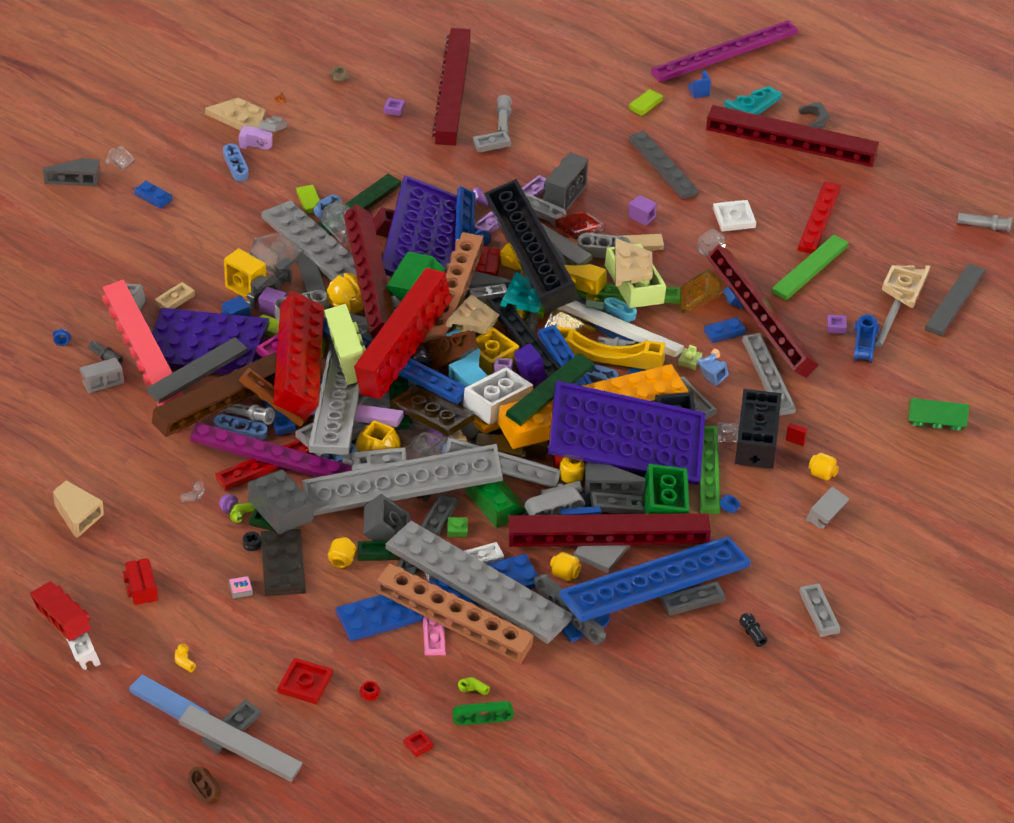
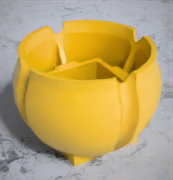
[326,273,364,314]
[356,420,400,452]

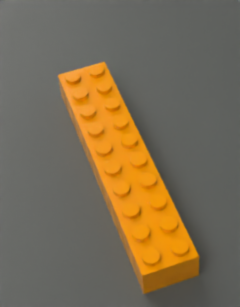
[497,364,688,449]

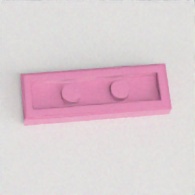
[423,617,446,656]

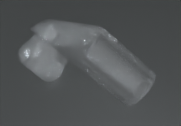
[180,481,205,503]

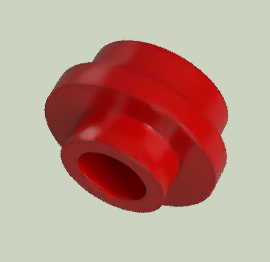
[359,681,381,701]

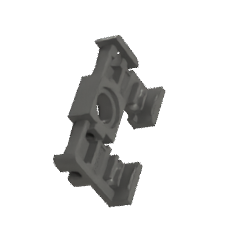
[247,257,292,309]

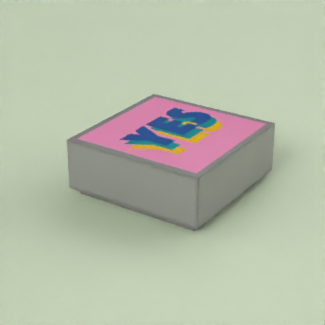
[228,576,253,599]

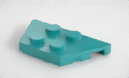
[500,272,541,313]

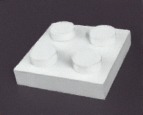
[713,200,756,231]

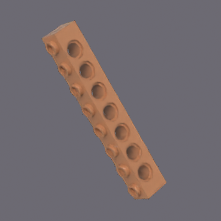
[424,232,483,343]
[376,563,534,664]

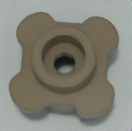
[330,66,349,81]

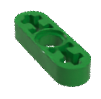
[452,701,514,725]

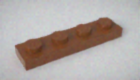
[238,368,306,427]

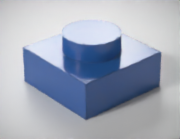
[723,286,743,309]

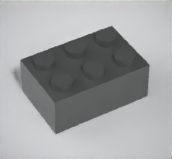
[543,152,589,211]
[248,469,314,534]

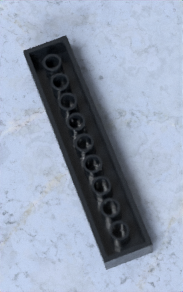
[484,179,580,313]

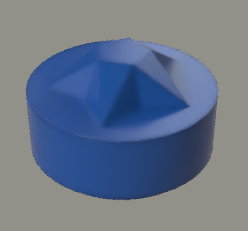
[720,495,740,513]

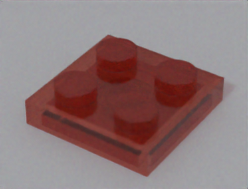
[555,211,605,239]

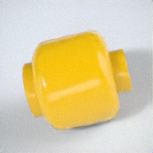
[808,452,839,481]
[560,457,585,484]
[327,537,356,568]
[550,552,581,581]

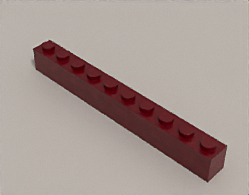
[432,28,471,146]
[706,105,879,167]
[344,204,394,337]
[706,244,819,378]
[508,513,711,547]

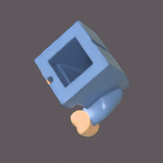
[697,348,729,386]

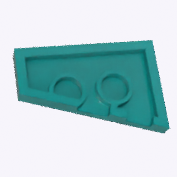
[724,86,782,115]

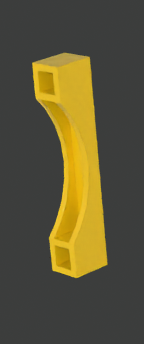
[501,243,607,296]
[556,326,666,370]

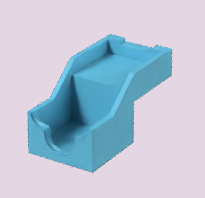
[446,329,488,406]

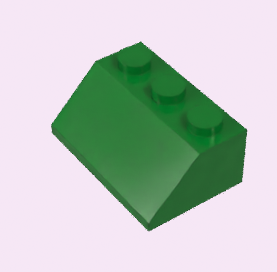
[386,252,445,301]
[908,398,969,431]
[465,480,526,528]

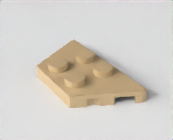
[205,98,266,131]
[615,239,653,286]
[882,265,931,308]
[445,295,499,334]

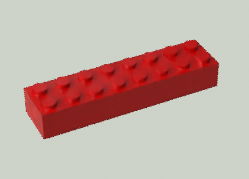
[354,268,451,399]
[273,291,324,420]

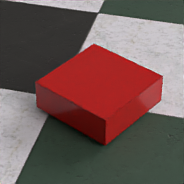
[786,423,808,446]
[404,730,433,757]

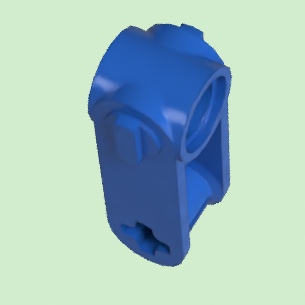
[853,315,879,363]

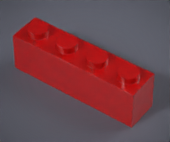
[30,581,91,641]

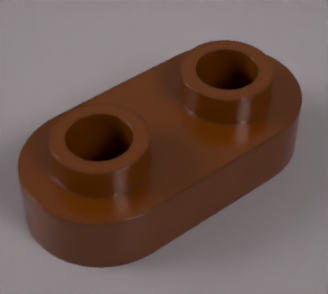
[188,766,221,804]

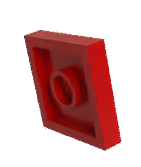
[277,658,333,705]

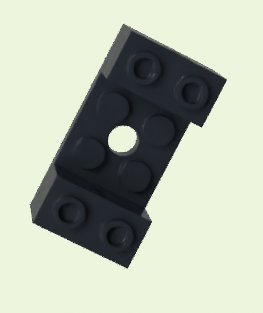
[735,389,782,469]

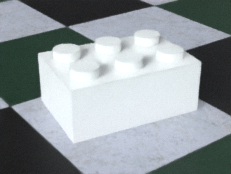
[463,367,533,425]

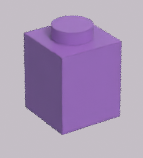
[628,195,657,226]
[258,287,287,317]

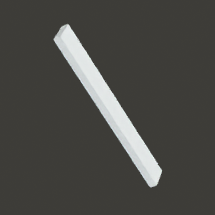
[557,301,684,357]

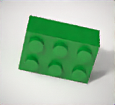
[644,464,689,514]

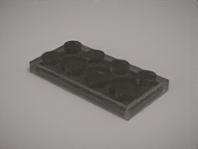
[260,529,306,596]

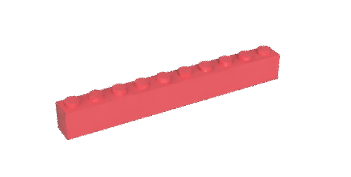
[102,279,195,427]

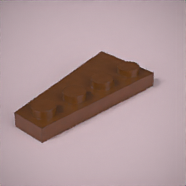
[420,330,478,372]

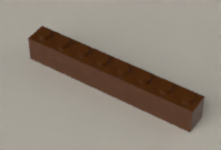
[152,352,277,437]

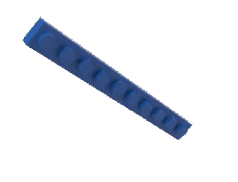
[322,319,466,404]

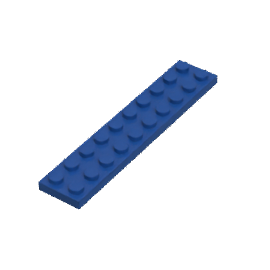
[559,536,751,622]
[336,553,538,642]

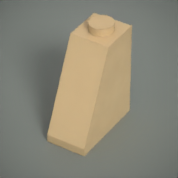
[53,480,104,538]

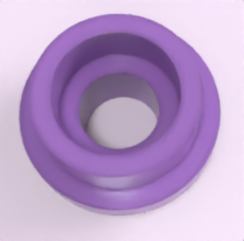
[219,494,238,514]

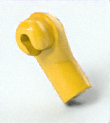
[175,644,196,672]

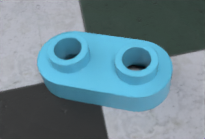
[604,297,637,322]

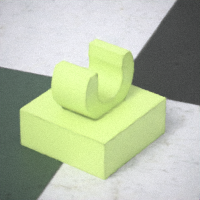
[678,345,702,370]

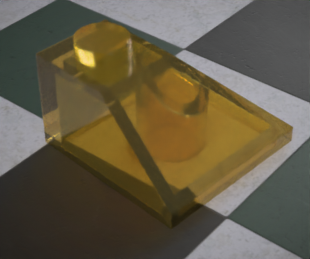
[680,269,723,313]
[544,309,598,335]

